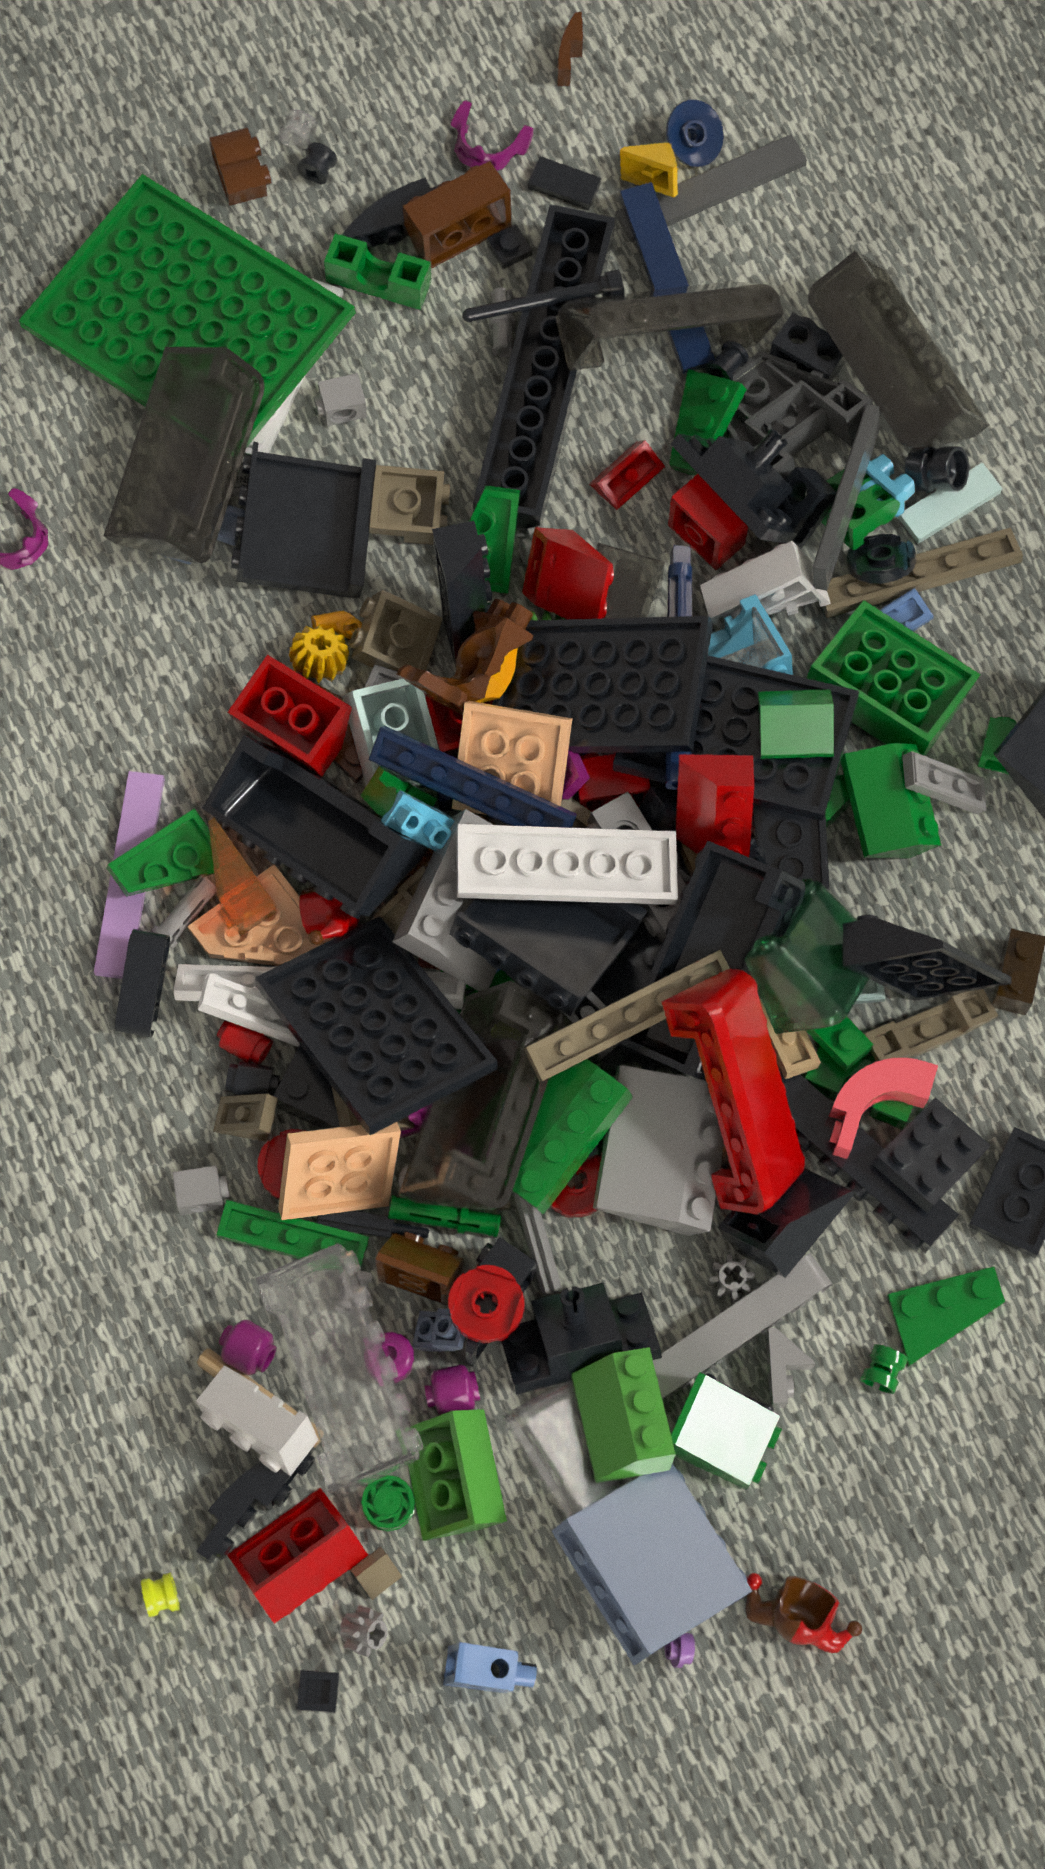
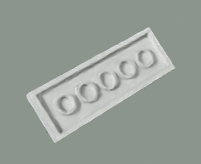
[456,824,678,905]

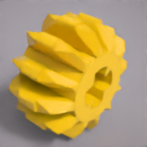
[289,623,349,684]

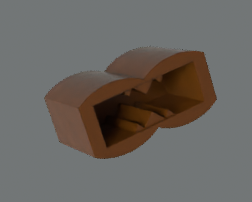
[209,128,271,206]

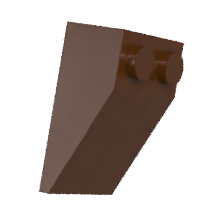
[375,1232,464,1306]

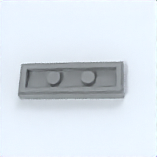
[903,751,986,814]

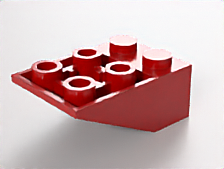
[522,527,614,619]

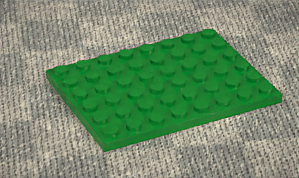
[19,174,356,464]

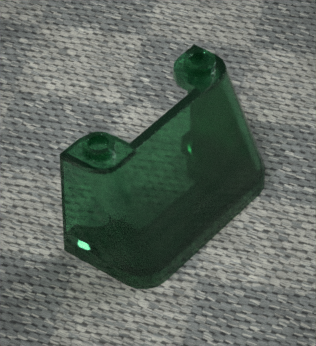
[745,879,869,1034]

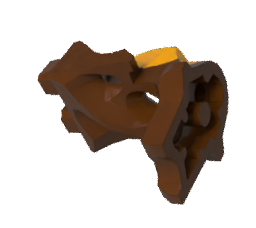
[396,598,533,715]

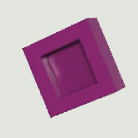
[562,751,590,800]

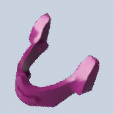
[451,100,534,170]
[0,488,48,570]

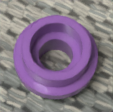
[665,1633,695,1668]

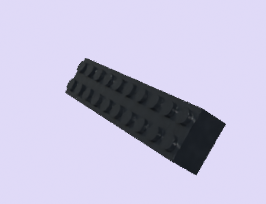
[473,204,615,532]

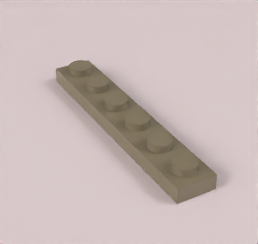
[822,527,1023,618]
[523,950,730,1082]

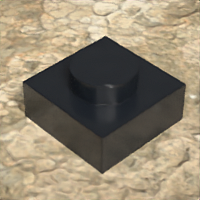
[487,224,532,269]
[297,1670,340,1714]

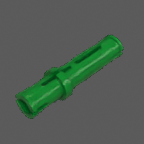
[388,1195,501,1238]

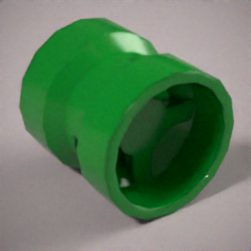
[860,1344,908,1394]

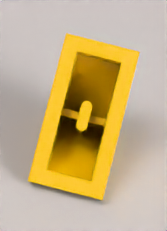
[620,142,678,198]

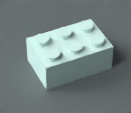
[342,679,439,787]

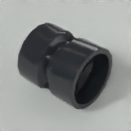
[905,446,969,492]

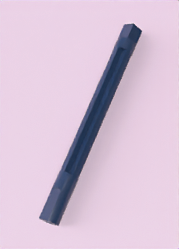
[665,545,692,790]

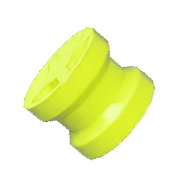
[141,1572,180,1618]

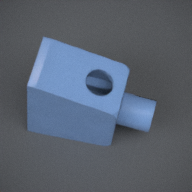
[443,1642,537,1693]

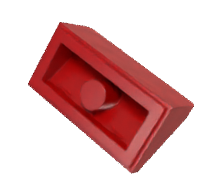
[589,440,665,510]

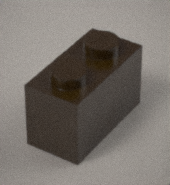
[991,928,1045,1015]

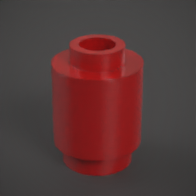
[217,1020,273,1064]

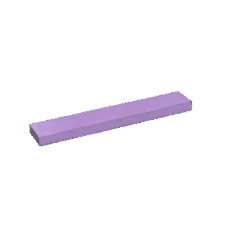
[94,771,165,979]

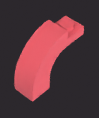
[829,1058,938,1159]

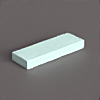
[898,462,1002,544]

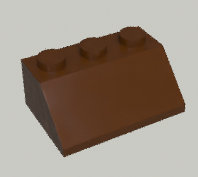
[403,161,512,269]

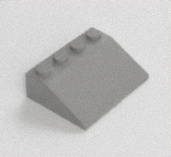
[392,809,497,994]
[593,1065,724,1236]

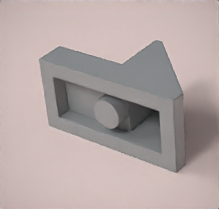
[765,1328,815,1408]

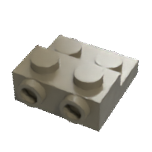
[370,465,450,545]
[349,589,443,672]

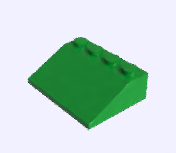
[806,600,981,756]
[456,1032,633,1215]

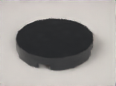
[846,534,917,584]

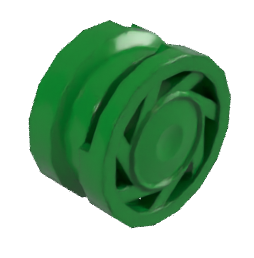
[361,1475,415,1532]

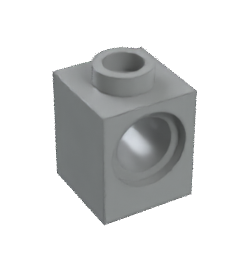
[314,373,367,426]
[173,1165,230,1215]

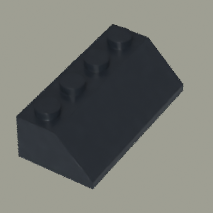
[432,521,493,668]

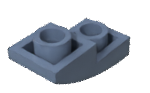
[412,1308,465,1352]

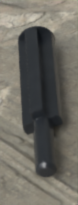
[317,1211,430,1239]

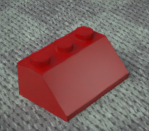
[227,654,352,777]
[676,754,754,857]
[227,1488,368,1624]

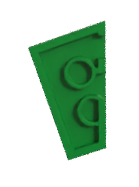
[669,369,747,476]
[469,486,520,594]
[106,808,236,897]
[887,1266,1005,1367]

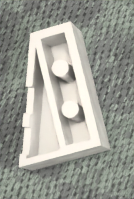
[700,541,831,630]
[196,1365,318,1476]

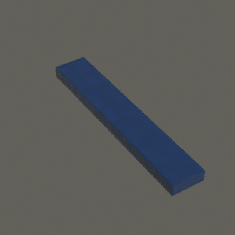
[619,182,715,374]
[368,725,577,828]

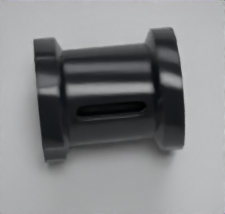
[705,340,749,380]

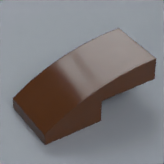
[557,12,583,86]

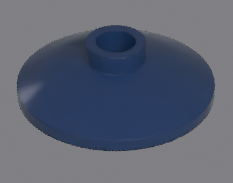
[666,99,724,167]

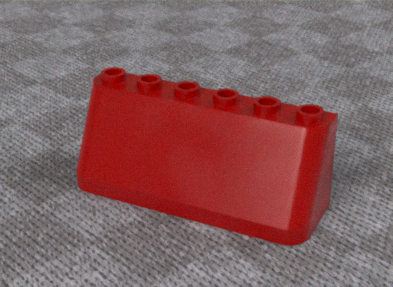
[662,969,805,1214]

